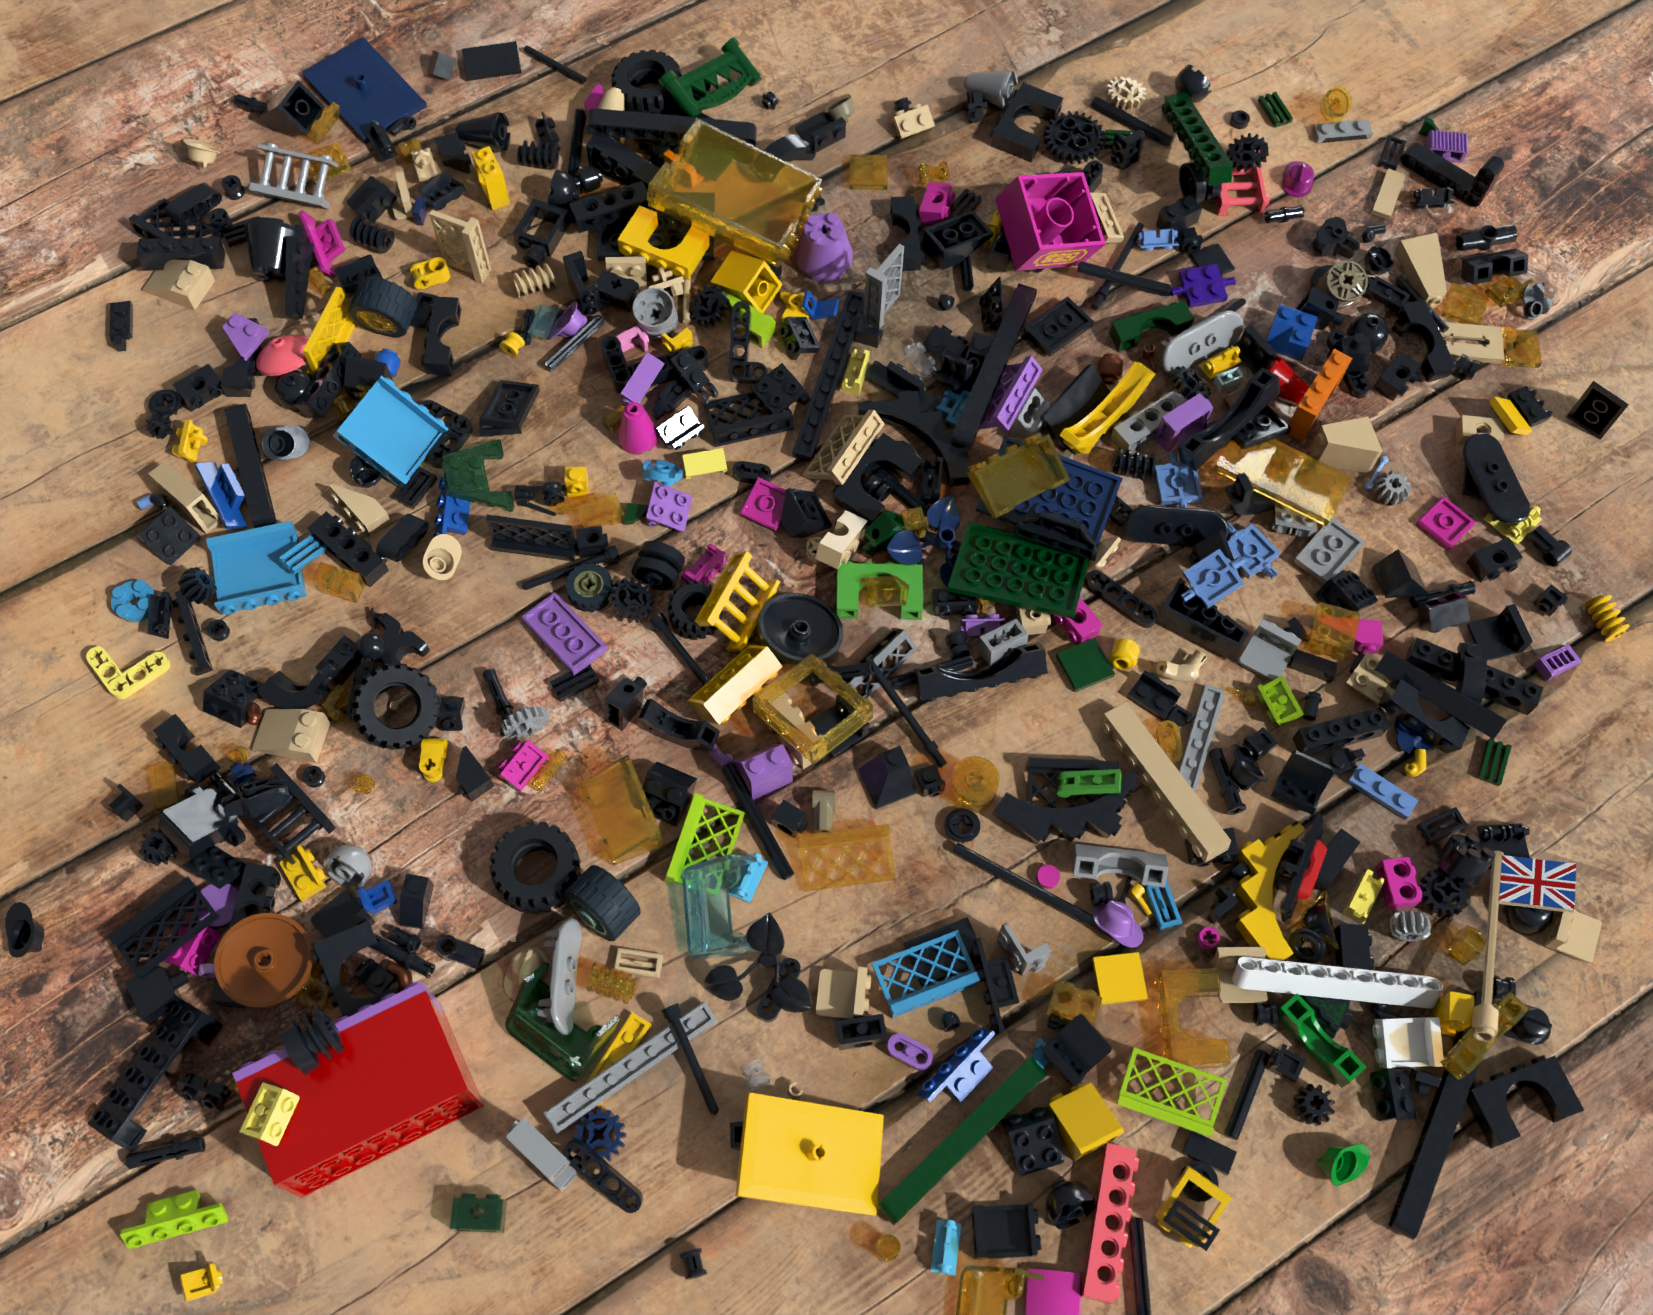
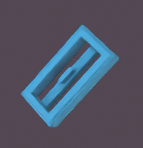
[279,534,327,575]
[1144,880,1182,931]

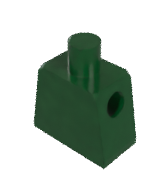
[862,510,914,555]

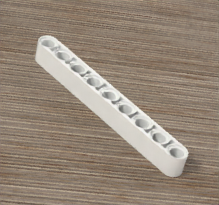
[1232,957,1443,1008]

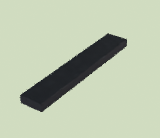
[1375,650,1507,739]

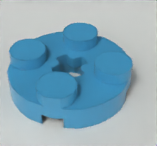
[641,460,683,486]
[111,580,157,623]

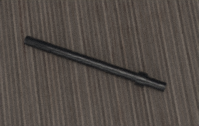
[1091,223,1144,310]
[863,657,947,768]

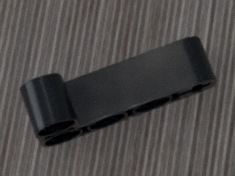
[728,301,767,384]

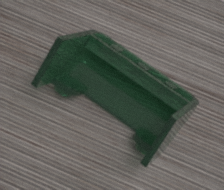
[505,962,620,1081]

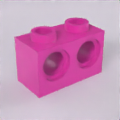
[1376,857,1422,910]

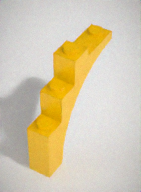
[1059,362,1155,455]
[1235,823,1305,961]

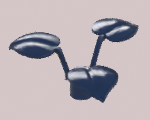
[887,496,960,586]

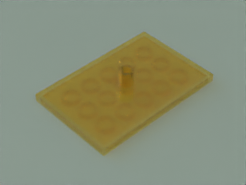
[1213,439,1353,526]

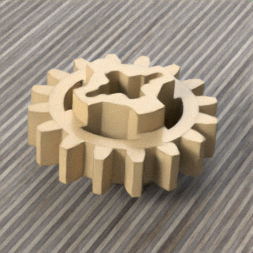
[1105,76,1147,110]

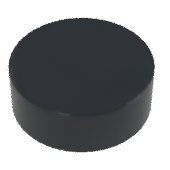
[1230,110,1250,129]

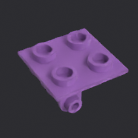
[646,482,693,533]

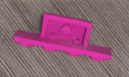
[299,210,345,277]

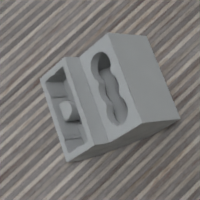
[1009,388,1053,446]

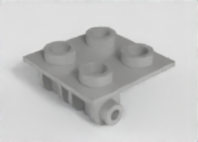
[1272,500,1317,538]

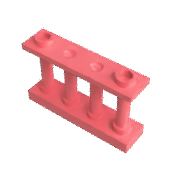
[1215,151,1269,216]

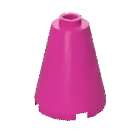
[617,402,658,455]

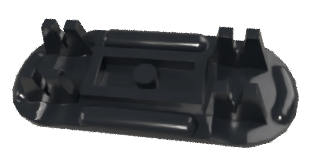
[1462,433,1531,524]
[1124,504,1229,546]

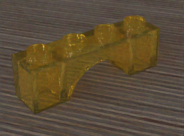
[1440,992,1529,1080]

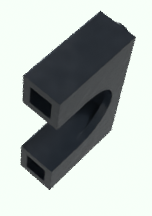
[990,82,1064,163]
[833,432,923,526]
[310,920,398,1018]
[1466,1055,1584,1149]

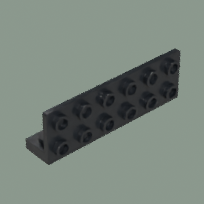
[88,999,223,1152]

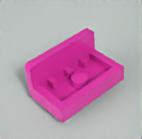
[164,919,220,975]

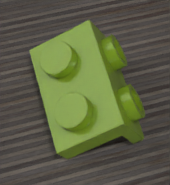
[1256,676,1304,727]

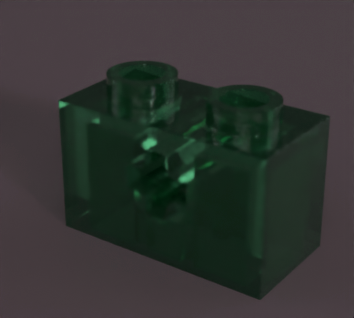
[450,1193,507,1233]

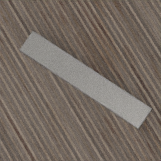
[1178,684,1226,793]

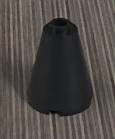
[455,112,511,152]

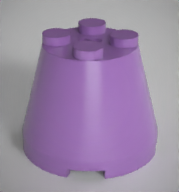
[795,213,853,282]

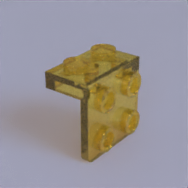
[1304,602,1360,661]

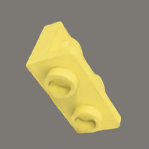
[239,1082,299,1146]

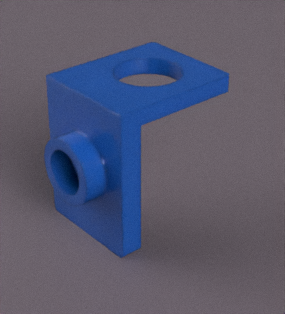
[802,290,839,320]

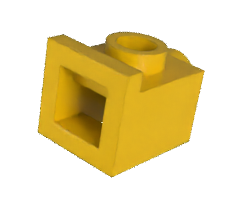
[565,467,589,498]

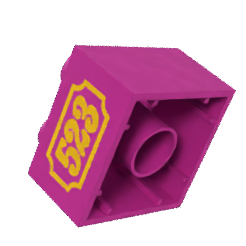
[995,172,1105,271]

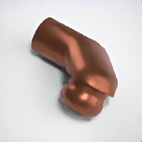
[246,702,262,725]
[387,962,413,993]

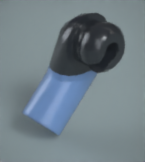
[136,493,169,510]

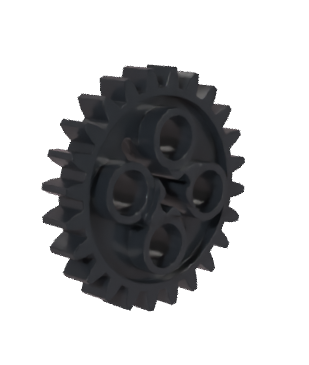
[1043,111,1105,164]

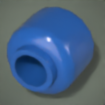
[373,349,401,378]

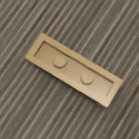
[1090,193,1124,243]

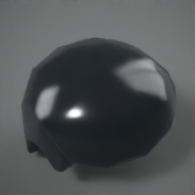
[1364,246,1394,275]
[349,456,382,488]

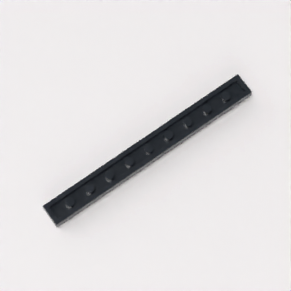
[792,290,865,461]

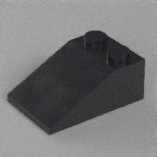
[922,210,994,270]
[1566,381,1629,440]

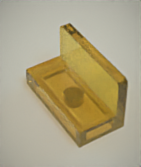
[860,576,909,607]

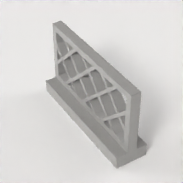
[863,244,904,329]

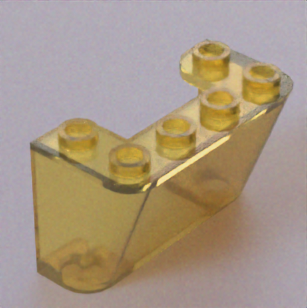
[966,433,1070,518]

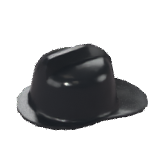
[260,425,310,461]
[1230,744,1268,791]
[5,902,45,958]
[1498,1001,1552,1045]

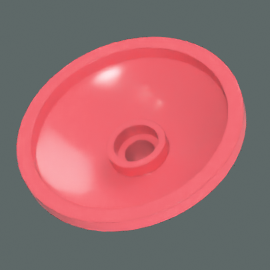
[256,335,312,376]

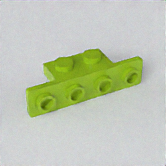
[120,1190,229,1249]

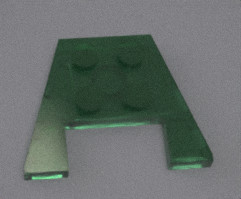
[441,439,514,512]

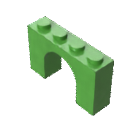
[837,561,923,620]

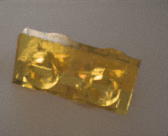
[306,102,340,144]
[1484,276,1533,308]

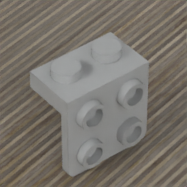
[1239,619,1301,681]
[997,923,1051,976]

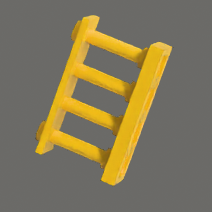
[694,551,780,652]

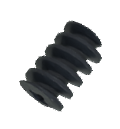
[517,140,559,170]
[349,217,395,253]
[1110,447,1156,480]

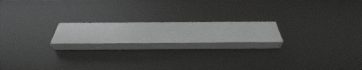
[543,1001,718,1134]

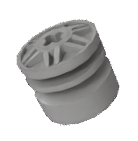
[633,287,678,340]

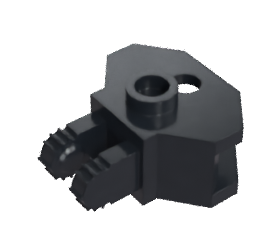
[1312,217,1360,259]

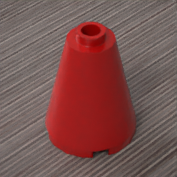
[1265,355,1309,406]

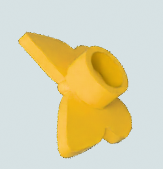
[780,292,809,324]

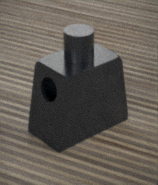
[1295,287,1345,331]
[1327,333,1372,372]
[604,677,647,731]
[124,967,190,1025]

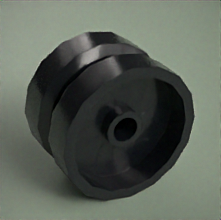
[1179,161,1222,203]
[631,541,685,591]

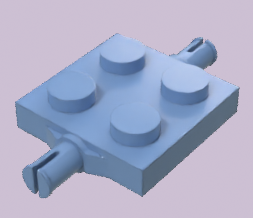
[1154,451,1203,508]
[1227,523,1281,579]
[1180,549,1247,609]

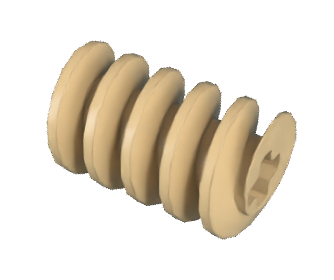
[513,263,557,298]

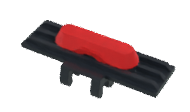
[1278,813,1327,923]

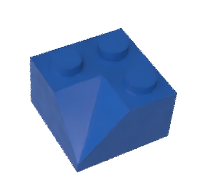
[1266,305,1318,361]

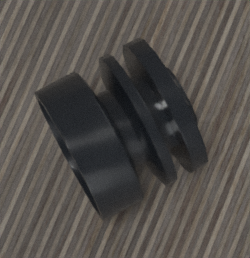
[278,1005,345,1075]

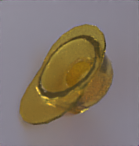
[1320,85,1352,123]

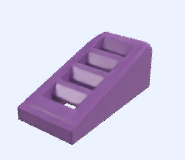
[1533,645,1582,682]

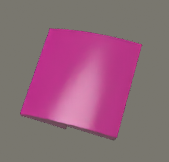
[1026,1268,1082,1315]

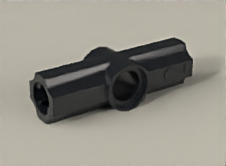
[1455,225,1517,251]

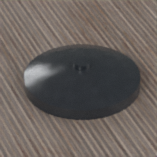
[757,593,843,667]

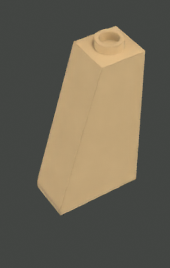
[1395,233,1447,307]
[148,461,222,534]

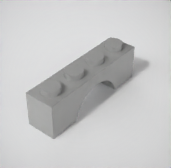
[1072,843,1169,888]

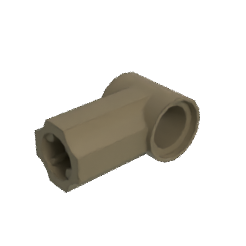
[812,790,835,836]

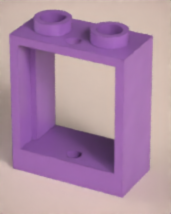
[618,352,665,406]
[1154,393,1213,453]

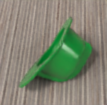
[1317,1143,1370,1187]

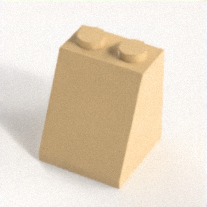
[1310,417,1382,473]

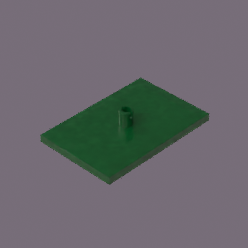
[947,522,1089,619]

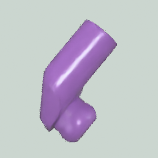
[708,743,734,767]

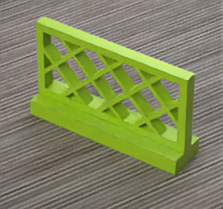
[664,793,745,897]
[1115,1047,1227,1138]

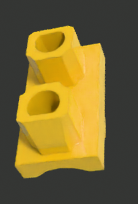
[172,420,208,462]

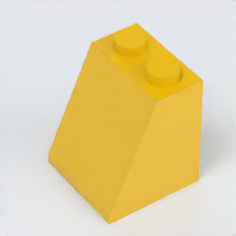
[710,251,783,313]
[1047,1082,1124,1161]

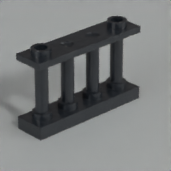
[241,763,336,865]

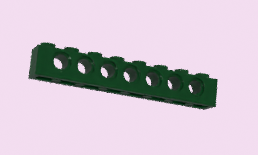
[1162,93,1233,186]

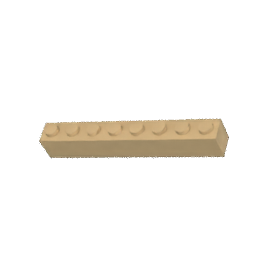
[1102,702,1231,863]

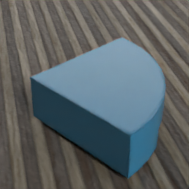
[1033,1038,1049,1069]

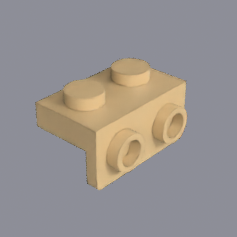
[890,104,935,140]

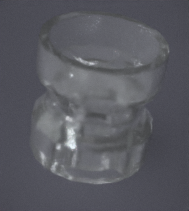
[740,1058,771,1091]

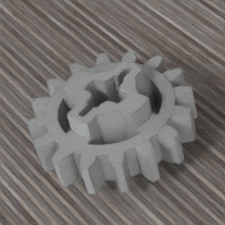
[501,706,551,739]

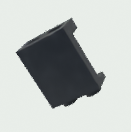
[563,251,602,316]
[971,1203,1041,1260]

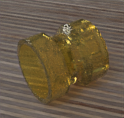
[398,137,422,162]
[875,1234,901,1263]

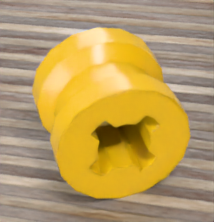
[499,332,525,357]

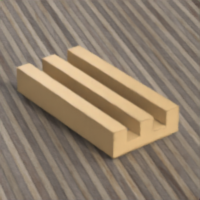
[613,948,664,979]

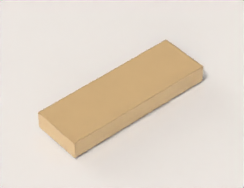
[1371,169,1406,220]

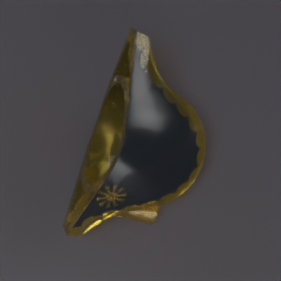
[1301,890,1339,949]

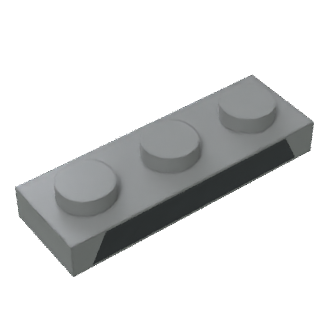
[1313,119,1373,144]

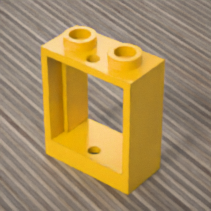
[471,146,510,211]
[1155,1165,1232,1249]

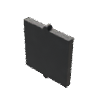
[1190,243,1235,276]

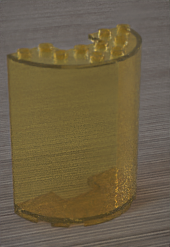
[647,119,823,268]

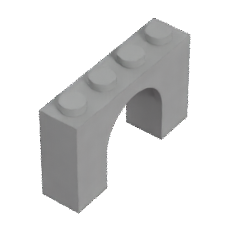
[506,1118,579,1192]

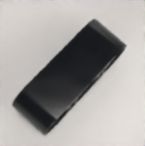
[165,183,222,226]
[376,513,429,562]
[1315,828,1360,891]

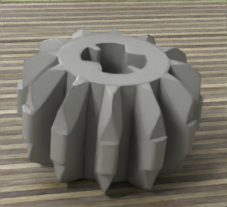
[1374,470,1411,506]
[1389,910,1431,942]

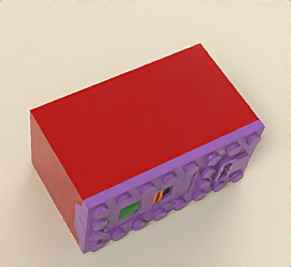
[232,982,484,1198]

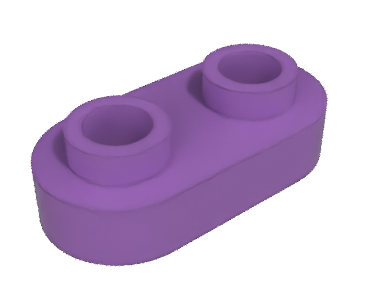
[887,1033,933,1071]

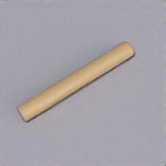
[683,277,691,324]

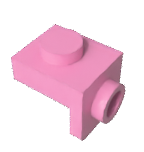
[616,326,649,352]

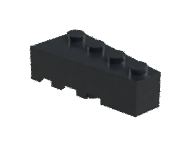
[586,135,666,193]
[1156,578,1249,661]

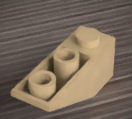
[329,484,391,536]

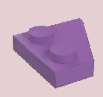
[222,312,269,361]

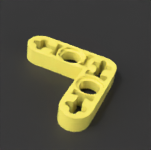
[86,646,170,699]

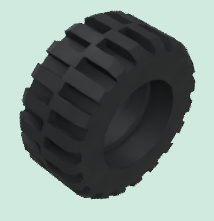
[611,50,682,115]
[351,663,440,750]
[489,821,581,914]

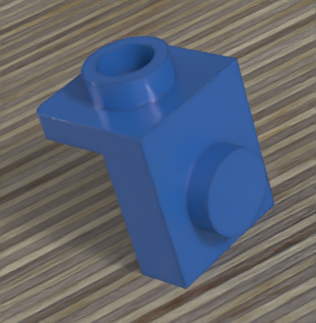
[357,880,398,915]

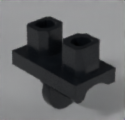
[963,91,987,123]

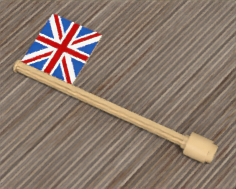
[1472,851,1576,1042]

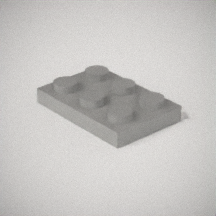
[1293,517,1366,584]

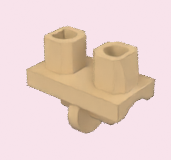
[411,148,438,184]
[646,267,684,297]

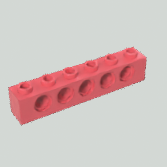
[1081,1143,1139,1304]

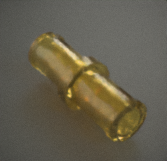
[530,749,568,792]

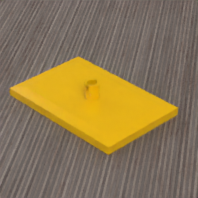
[735,1093,884,1216]

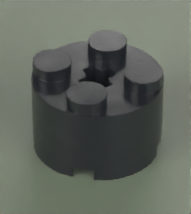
[1437,833,1496,885]

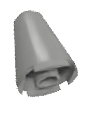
[964,71,1018,109]

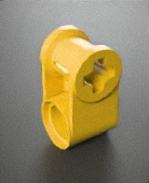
[410,257,450,289]
[419,738,448,783]

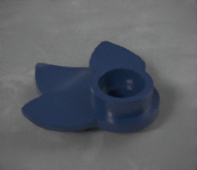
[1394,718,1431,754]

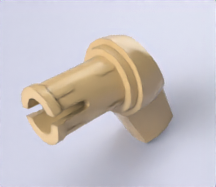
[1156,650,1207,682]

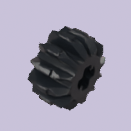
[178,567,217,604]
[138,828,179,866]
[1292,1083,1335,1126]

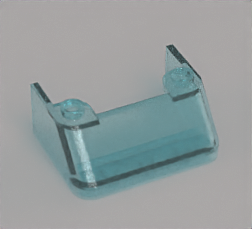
[682,854,758,959]

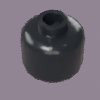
[574,165,603,193]

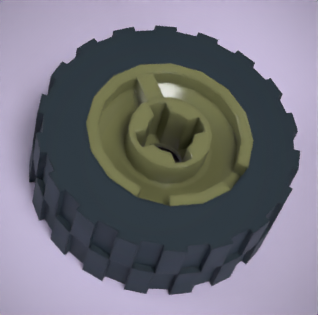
[565,563,613,613]

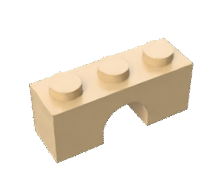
[815,510,868,569]

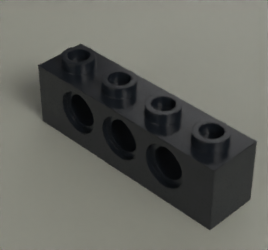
[569,181,652,233]
[294,342,362,418]
[308,511,389,587]
[1292,707,1390,756]

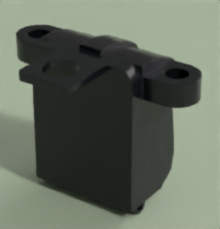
[158,781,246,858]

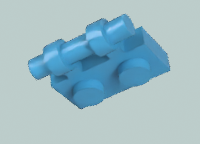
[934,387,970,428]

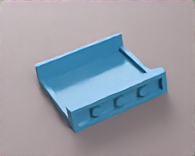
[333,376,448,489]
[206,521,307,615]

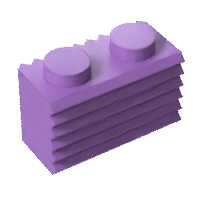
[1424,130,1468,162]

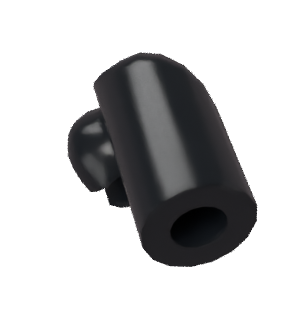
[1362,224,1386,243]

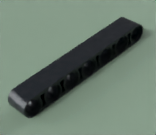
[225,403,277,528]

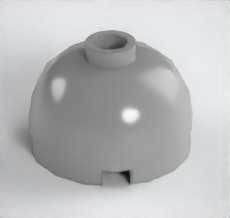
[323,845,372,890]

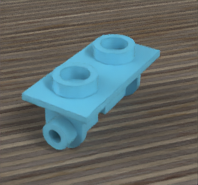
[729,853,768,903]
[930,1220,961,1276]

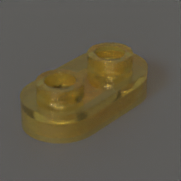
[1156,721,1183,764]

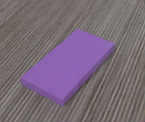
[521,592,608,675]

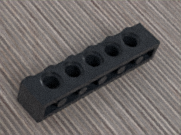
[1405,638,1543,716]
[210,863,281,1009]

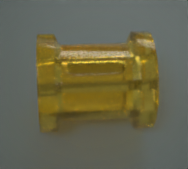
[333,395,354,422]

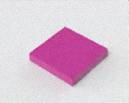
[740,477,786,532]
[1416,496,1476,551]

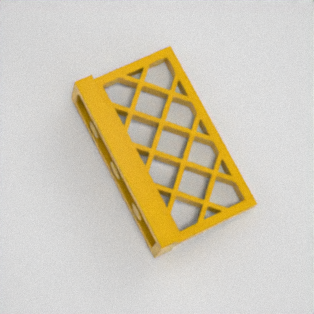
[303,286,357,377]

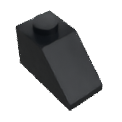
[456,746,494,801]
[400,874,434,929]

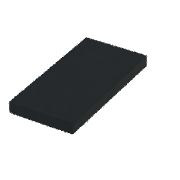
[1040,364,1110,448]

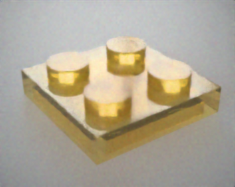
[850,155,888,190]

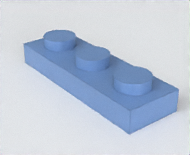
[1347,763,1419,820]

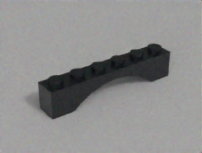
[1177,368,1280,471]
[913,642,1048,702]

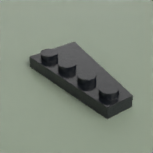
[285,236,314,320]

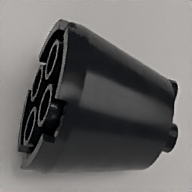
[245,217,307,283]

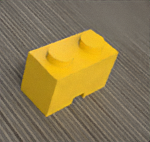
[1433,991,1474,1036]

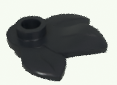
[1523,282,1554,319]

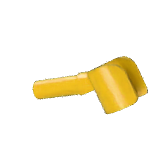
[1128,883,1152,916]

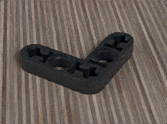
[421,400,473,469]

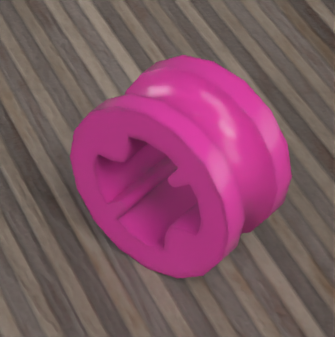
[1197,927,1220,950]

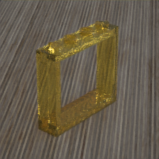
[752,654,873,765]

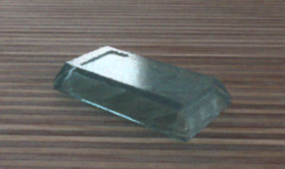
[528,305,559,338]

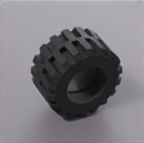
[668,581,723,640]

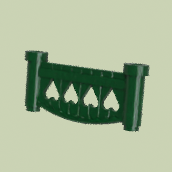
[658,37,762,117]

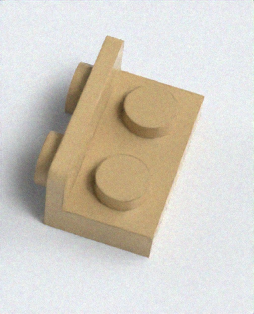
[389,172,413,220]

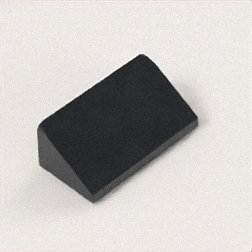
[1289,649,1337,682]

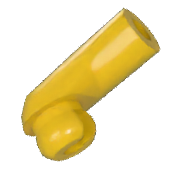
[1404,749,1426,777]

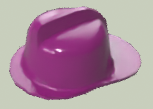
[1282,161,1314,197]

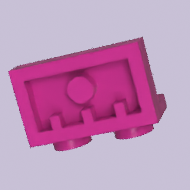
[496,740,549,792]

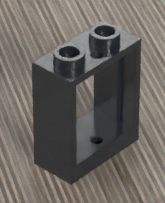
[513,199,571,257]

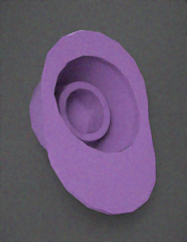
[545,301,587,340]
[1093,900,1143,948]

